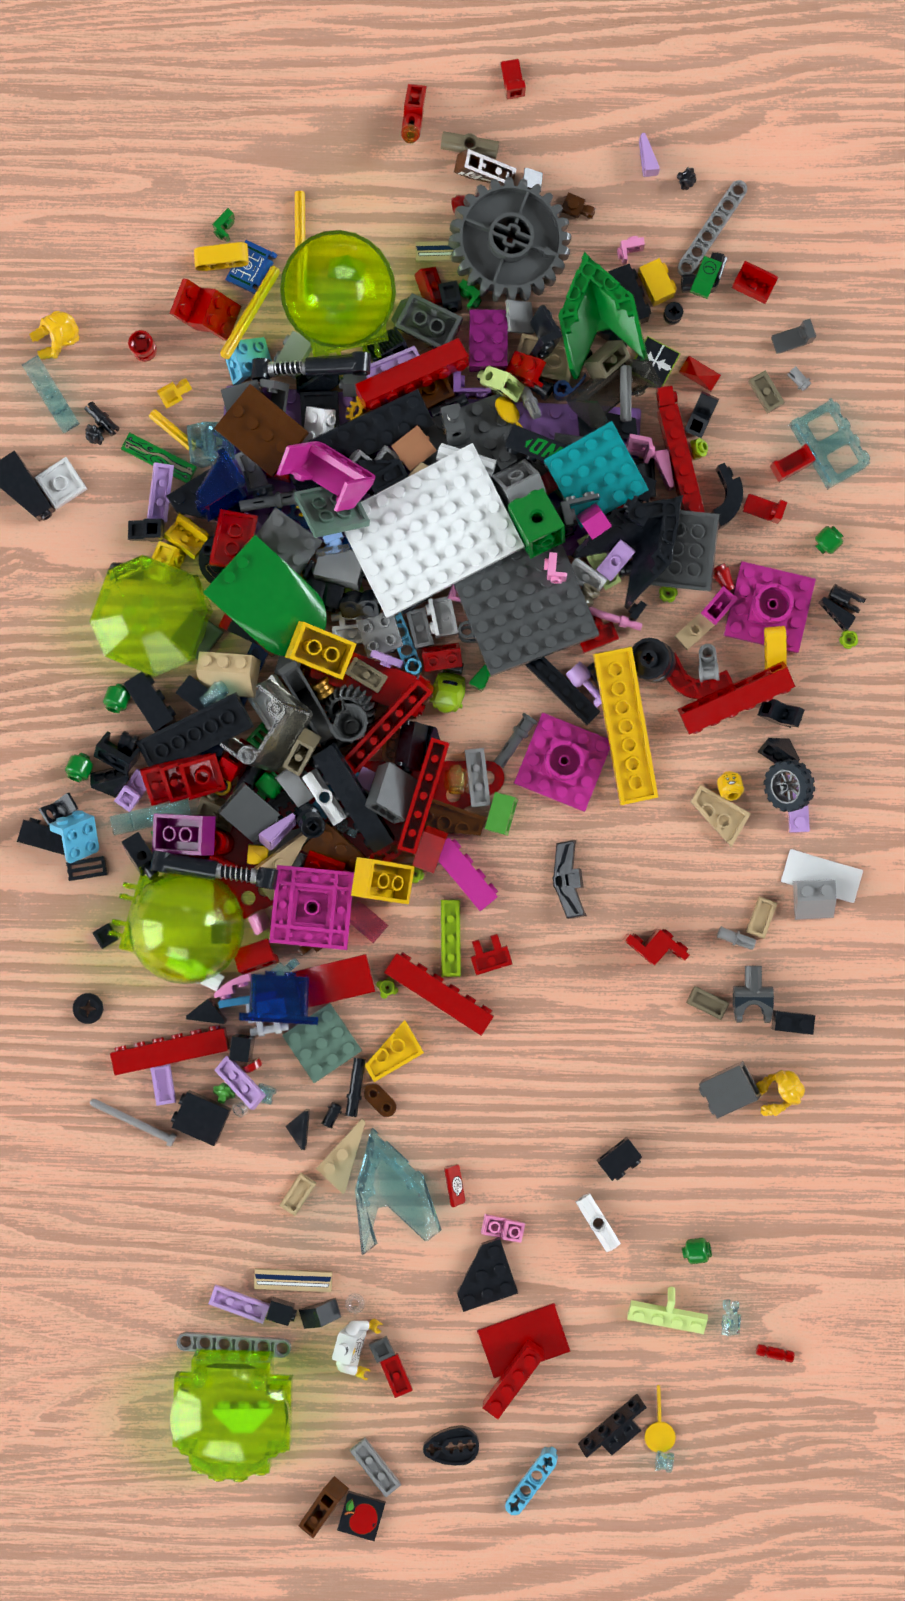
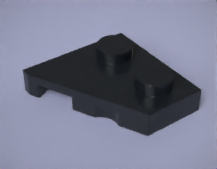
[357,459,408,495]

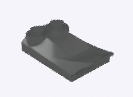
[391,293,463,348]

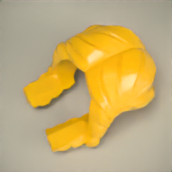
[29,311,80,360]
[756,1070,805,1116]

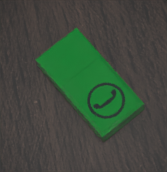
[690,256,722,299]

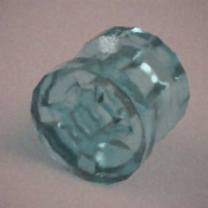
[258,1083,277,1105]
[655,1450,674,1473]

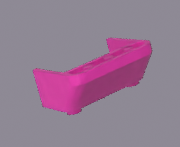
[277,441,376,512]

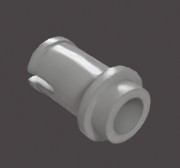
[787,366,811,391]

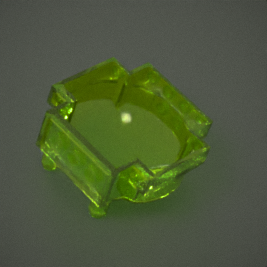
[170,1349,293,1482]

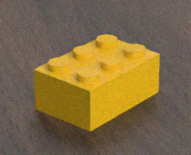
[285,621,357,680]
[351,857,415,904]

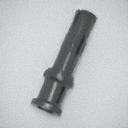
[239,489,298,512]
[493,713,538,768]

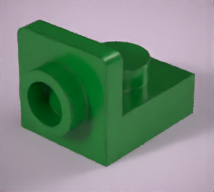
[212,208,235,242]
[459,279,482,312]

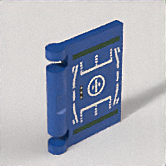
[225,240,278,294]

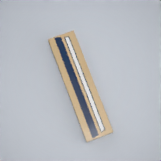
[416,241,455,262]
[254,1268,333,1292]

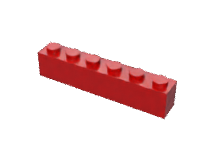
[355,338,469,412]
[657,403,705,512]
[677,661,796,735]
[344,675,434,774]
[397,737,450,855]
[384,952,494,1036]
[110,1025,230,1076]

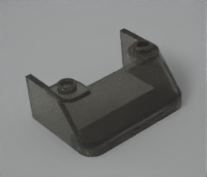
[566,359,662,429]
[220,679,312,772]

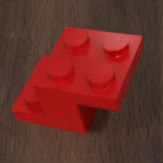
[169,278,242,341]
[623,929,690,966]

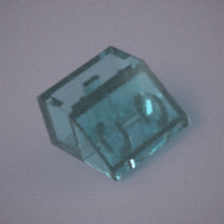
[187,422,235,468]

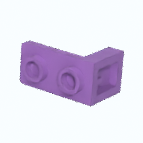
[453,371,492,399]

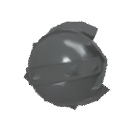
[329,703,368,743]

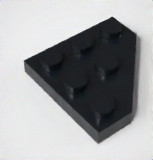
[166,466,244,521]
[457,1237,518,1312]

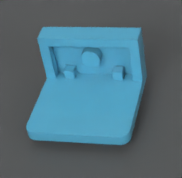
[49,810,99,863]

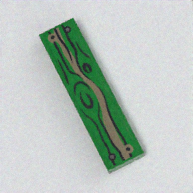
[121,432,197,483]

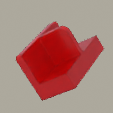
[233,939,280,975]

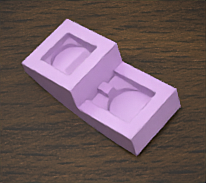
[114,768,146,812]

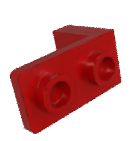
[501,59,526,99]
[742,494,788,524]

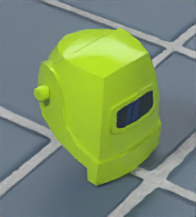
[429,672,466,713]

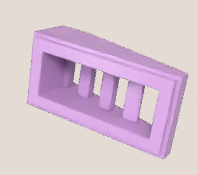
[639,133,660,177]
[259,813,296,851]

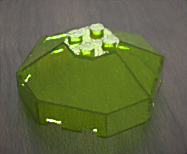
[89,555,213,677]

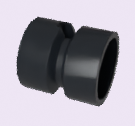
[295,804,325,838]

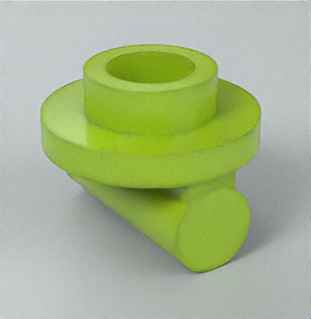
[690,438,708,460]

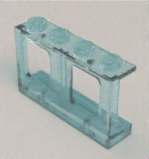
[789,398,870,490]

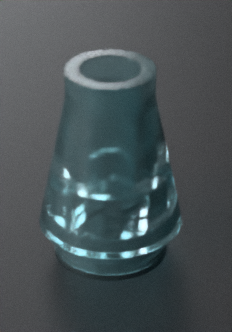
[200,680,229,707]

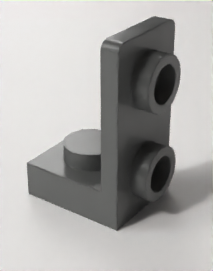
[771,319,816,354]
[259,379,290,412]
[560,491,600,527]

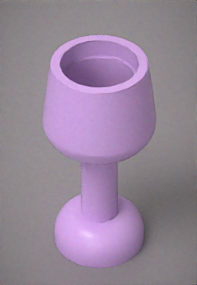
[566,661,602,708]

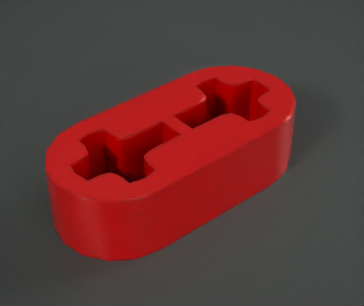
[369,840,402,862]

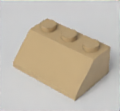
[196,651,261,698]

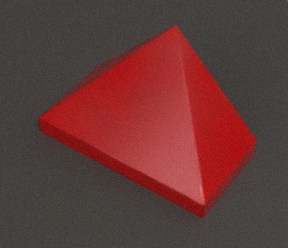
[679,356,721,392]

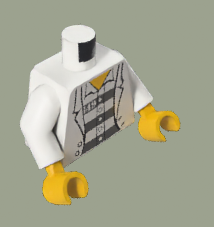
[332,1319,383,1380]

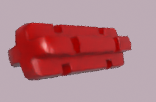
[756,1344,795,1363]

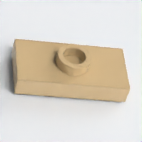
[674,612,715,650]

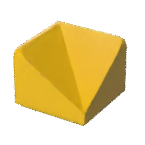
[247,844,269,864]

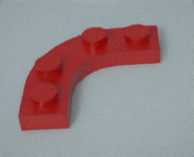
[667,652,733,700]

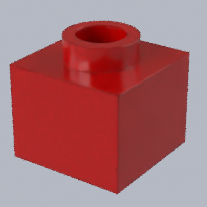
[656,385,678,409]

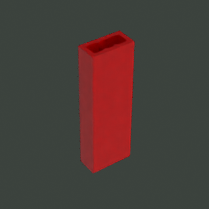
[309,652,431,719]

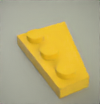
[365,1020,424,1082]

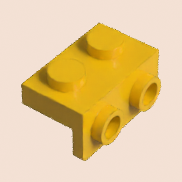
[163,514,210,559]

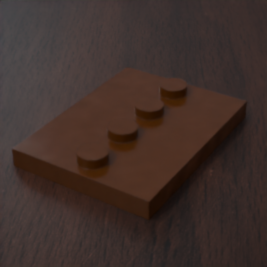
[214,384,309,478]

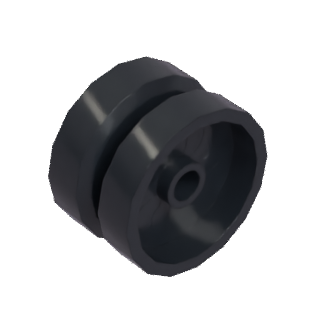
[632,637,676,683]

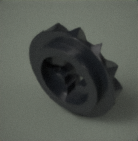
[73,993,104,1024]

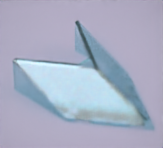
[355,1128,442,1255]

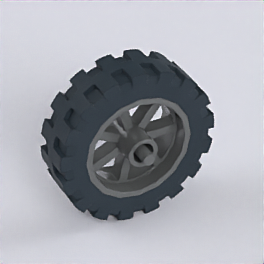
[764,759,815,812]

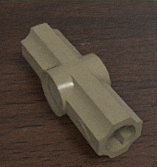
[441,131,499,159]

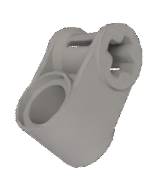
[699,644,719,682]

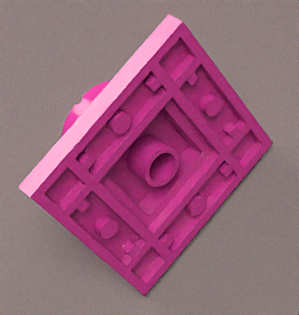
[723,561,816,653]
[514,712,610,812]
[269,865,354,950]

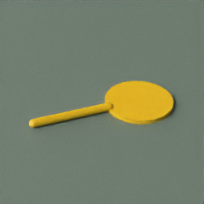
[495,396,523,428]
[644,1385,676,1453]

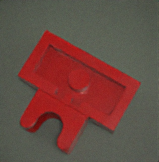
[579,616,619,654]

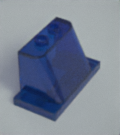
[195,448,247,522]
[238,971,318,1025]

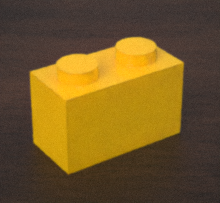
[637,258,677,307]

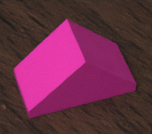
[701,586,738,625]

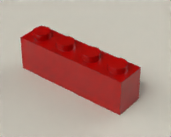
[482,1339,544,1419]

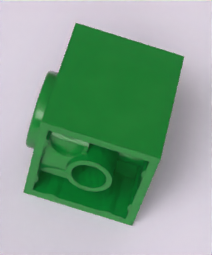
[508,488,565,559]

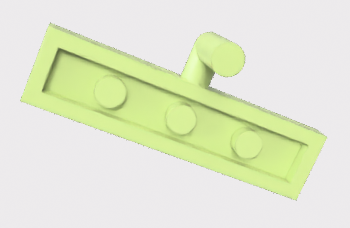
[627,1286,708,1334]

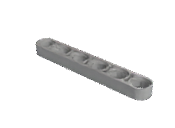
[678,180,747,275]
[176,1332,291,1358]

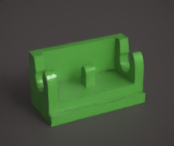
[485,792,518,836]

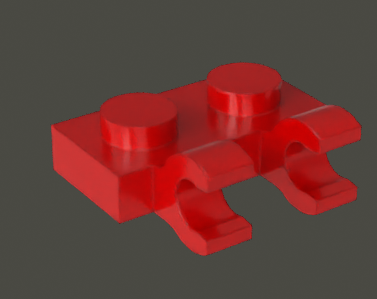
[470,934,513,975]

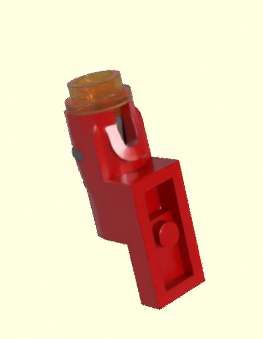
[401,84,427,144]

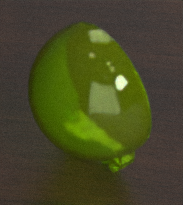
[280,230,396,358]
[108,873,245,984]

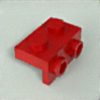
[731,261,778,304]
[505,351,546,388]

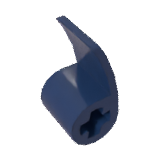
[553,373,587,402]

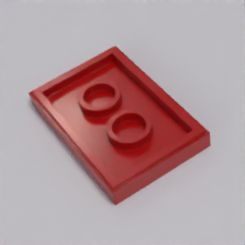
[209,509,258,568]

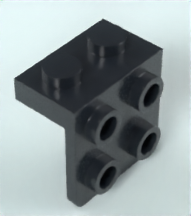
[529,305,563,360]

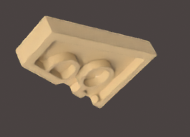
[690,785,751,847]

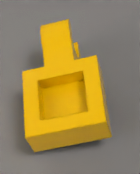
[157,378,192,409]

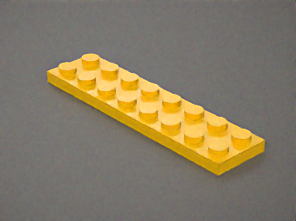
[593,646,659,805]

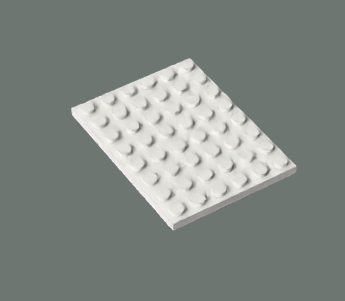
[344,443,525,619]

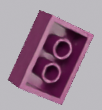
[469,309,508,372]
[152,813,216,856]

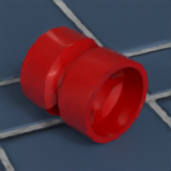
[128,330,157,362]
[214,830,233,855]

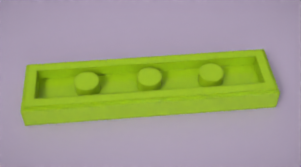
[441,900,461,977]

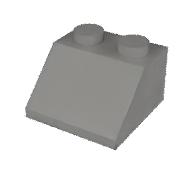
[492,459,546,505]
[793,879,836,920]

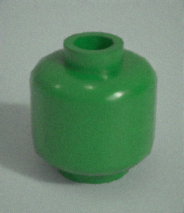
[815,526,844,554]
[103,684,131,713]
[65,753,93,783]
[255,771,283,800]
[682,1238,712,1264]

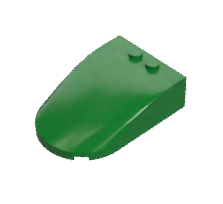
[203,535,327,656]

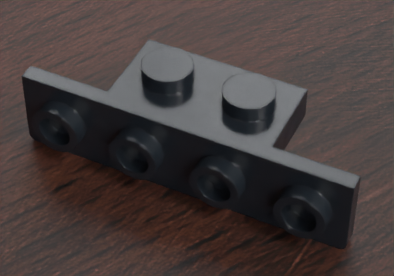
[578,1394,647,1458]

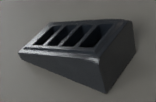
[818,597,856,631]

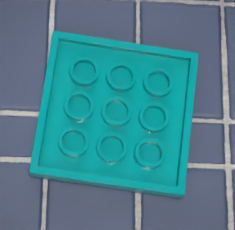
[543,421,649,528]

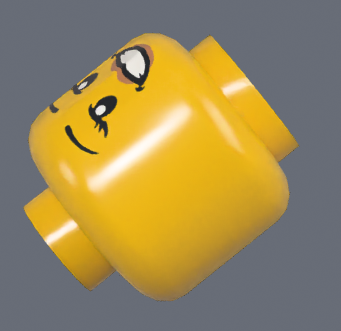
[717,771,744,801]

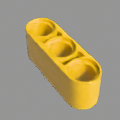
[194,242,249,271]
[764,626,787,669]

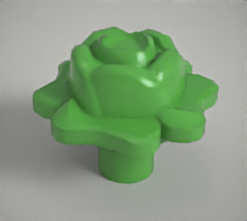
[213,1083,235,1104]

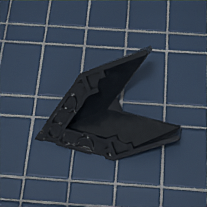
[572,495,683,609]

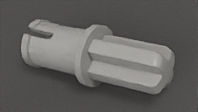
[521,386,541,419]
[717,926,756,950]

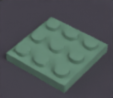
[294,486,370,538]
[282,1003,362,1083]

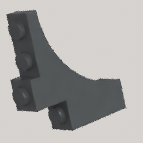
[278,660,342,747]

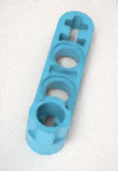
[396,612,422,676]
[505,1446,558,1515]

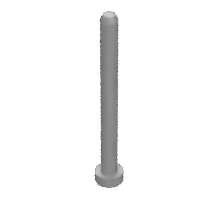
[90,1099,177,1147]

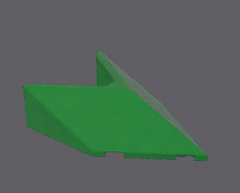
[558,252,649,379]

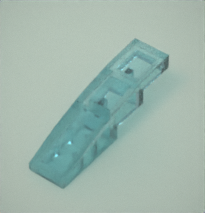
[22,355,80,433]
[110,799,191,836]

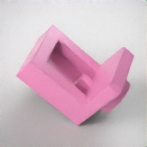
[617,236,645,265]
[626,434,655,464]
[544,552,567,584]

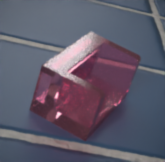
[350,901,389,943]

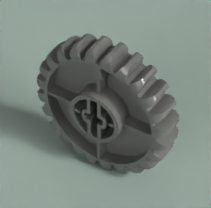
[448,177,572,302]

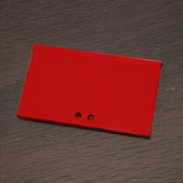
[477,1303,571,1378]

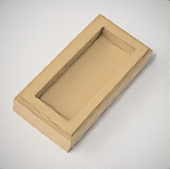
[746,896,777,939]
[279,1172,316,1216]

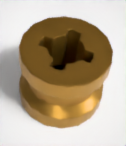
[310,677,335,700]

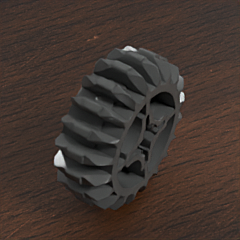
[324,684,377,729]

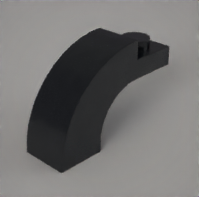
[711,462,743,530]

